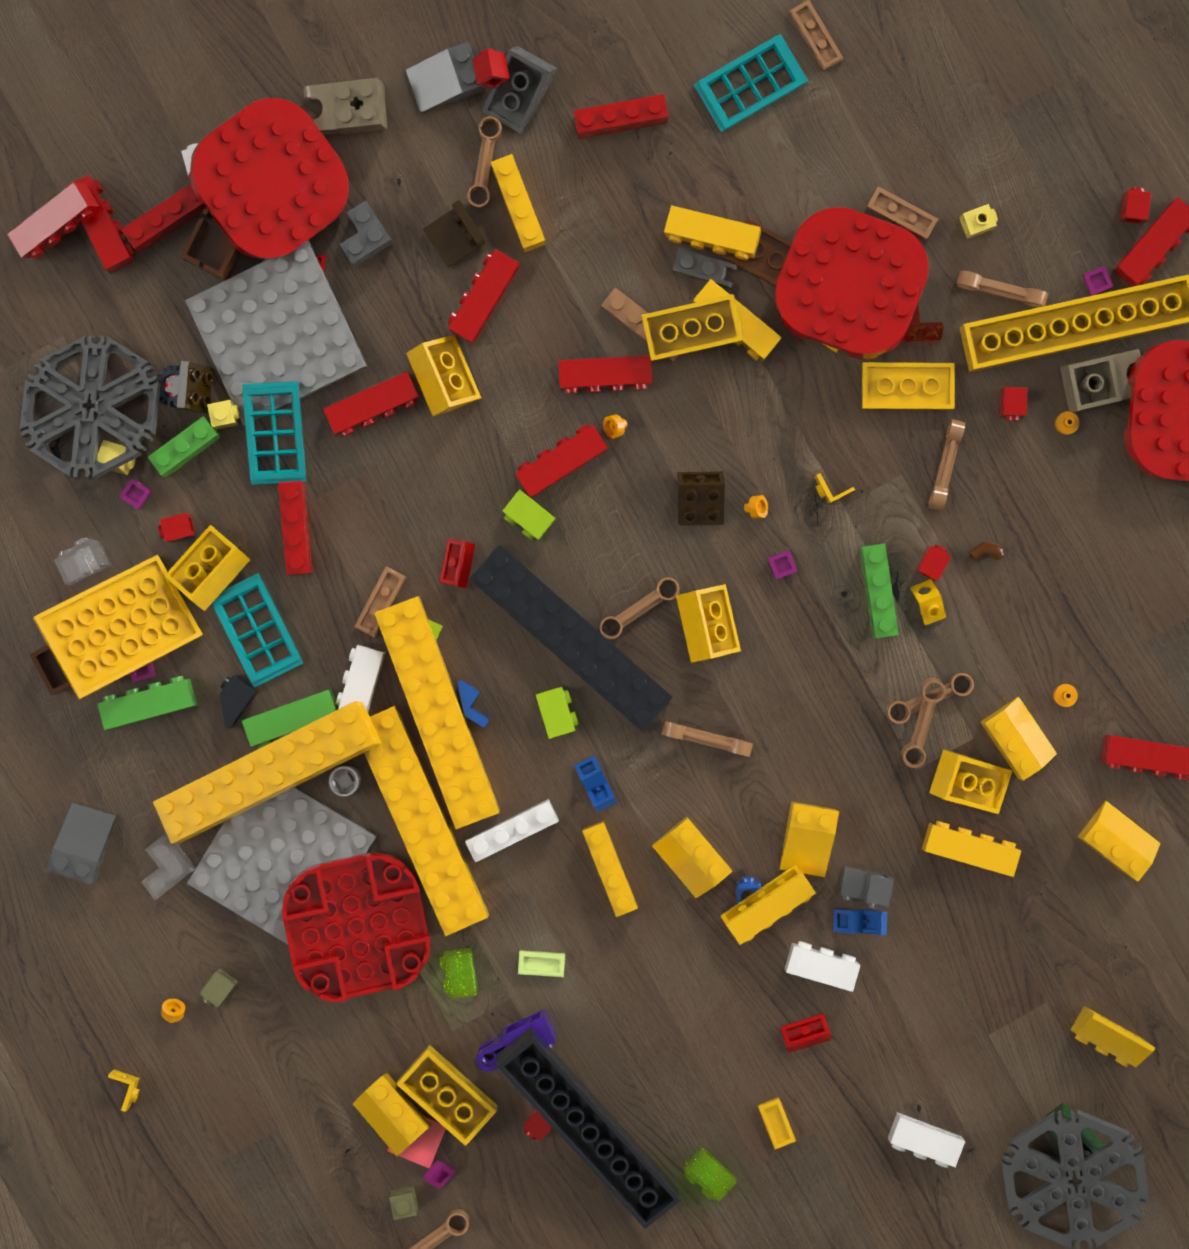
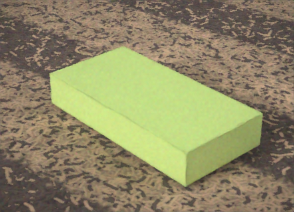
[518,950,565,977]

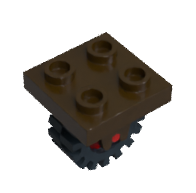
[157,361,213,414]

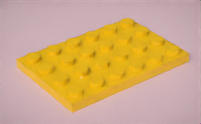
[33,555,203,700]

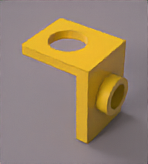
[814,473,855,504]
[910,579,946,625]
[108,1070,140,1112]

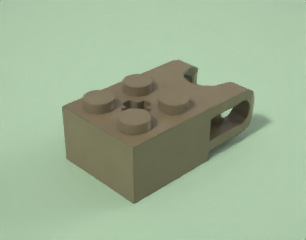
[303,78,387,136]
[1060,349,1141,412]

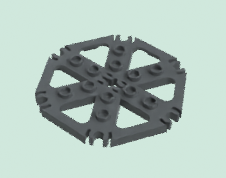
[19,335,161,480]
[1002,1109,1150,1249]

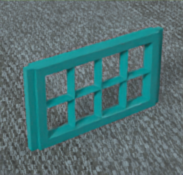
[693,34,808,133]
[242,381,306,485]
[212,573,303,688]

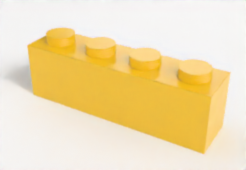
[491,154,546,253]
[664,205,761,260]
[692,279,782,362]
[582,820,638,917]
[922,821,1021,877]
[720,864,816,945]

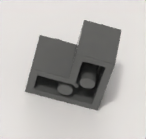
[340,201,393,268]
[838,865,894,909]

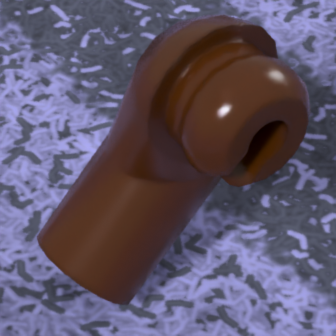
[969,541,1005,561]

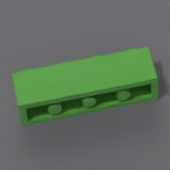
[859,544,899,638]
[97,676,197,730]
[242,689,338,749]

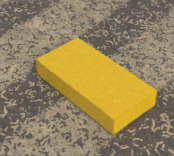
[758,1097,796,1150]

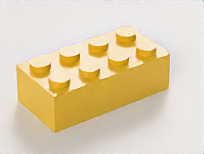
[641,294,744,361]
[397,1045,498,1146]

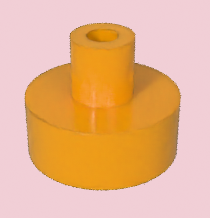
[1055,411,1079,435]
[603,414,627,439]
[744,495,768,519]
[1053,684,1078,707]
[161,999,185,1023]

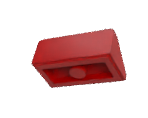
[439,538,475,588]
[780,1013,832,1053]

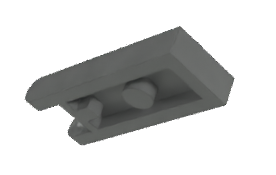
[672,248,738,288]

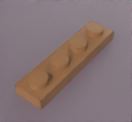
[601,287,679,362]

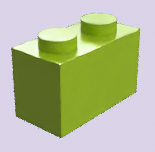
[502,489,556,541]
[536,686,579,739]

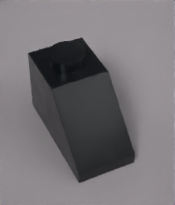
[220,675,259,729]

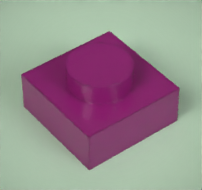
[1082,266,1114,296]
[119,478,152,510]
[767,550,797,580]
[130,662,156,683]
[423,1160,455,1189]

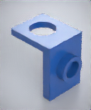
[736,877,761,904]

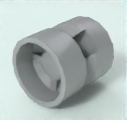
[329,765,362,796]

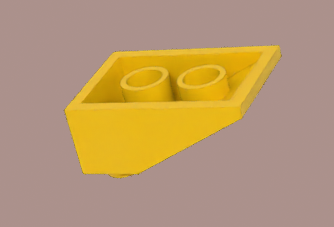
[929,749,1012,814]
[779,801,839,877]

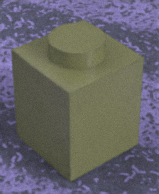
[200,968,238,1007]
[389,1186,419,1220]

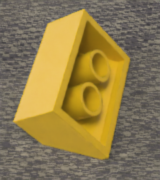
[406,335,481,417]
[165,525,250,611]
[676,584,741,663]
[980,697,1057,781]
[1077,801,1160,882]
[652,816,733,898]
[1071,1006,1155,1067]
[353,1073,432,1156]

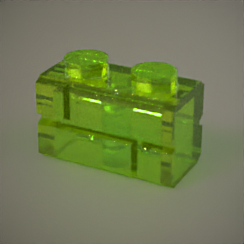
[440,947,478,999]
[683,1147,737,1202]

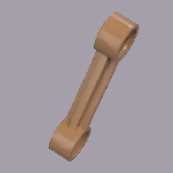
[467,116,502,210]
[956,271,1048,308]
[928,419,965,511]
[600,577,680,639]
[886,673,974,724]
[901,677,946,768]
[661,721,753,757]
[409,1209,469,1249]

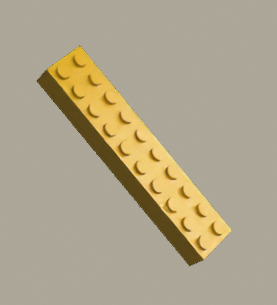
[959,275,1189,373]
[374,596,500,829]
[153,701,382,844]
[364,705,489,936]

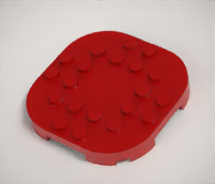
[189,98,349,259]
[775,207,929,359]
[1124,340,1189,481]
[282,853,430,1002]

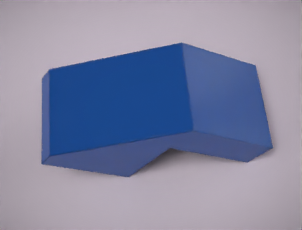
[458,680,490,728]
[574,755,617,813]
[833,908,887,935]

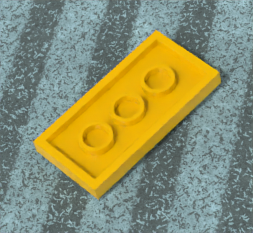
[862,362,955,410]

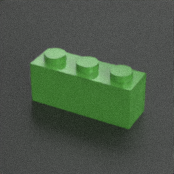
[148,416,221,478]

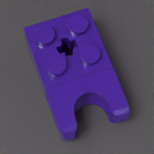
[476,1009,556,1072]

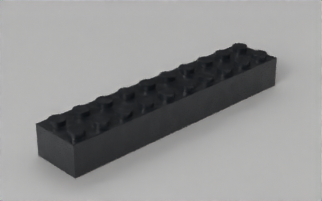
[469,544,673,732]
[495,1026,681,1229]

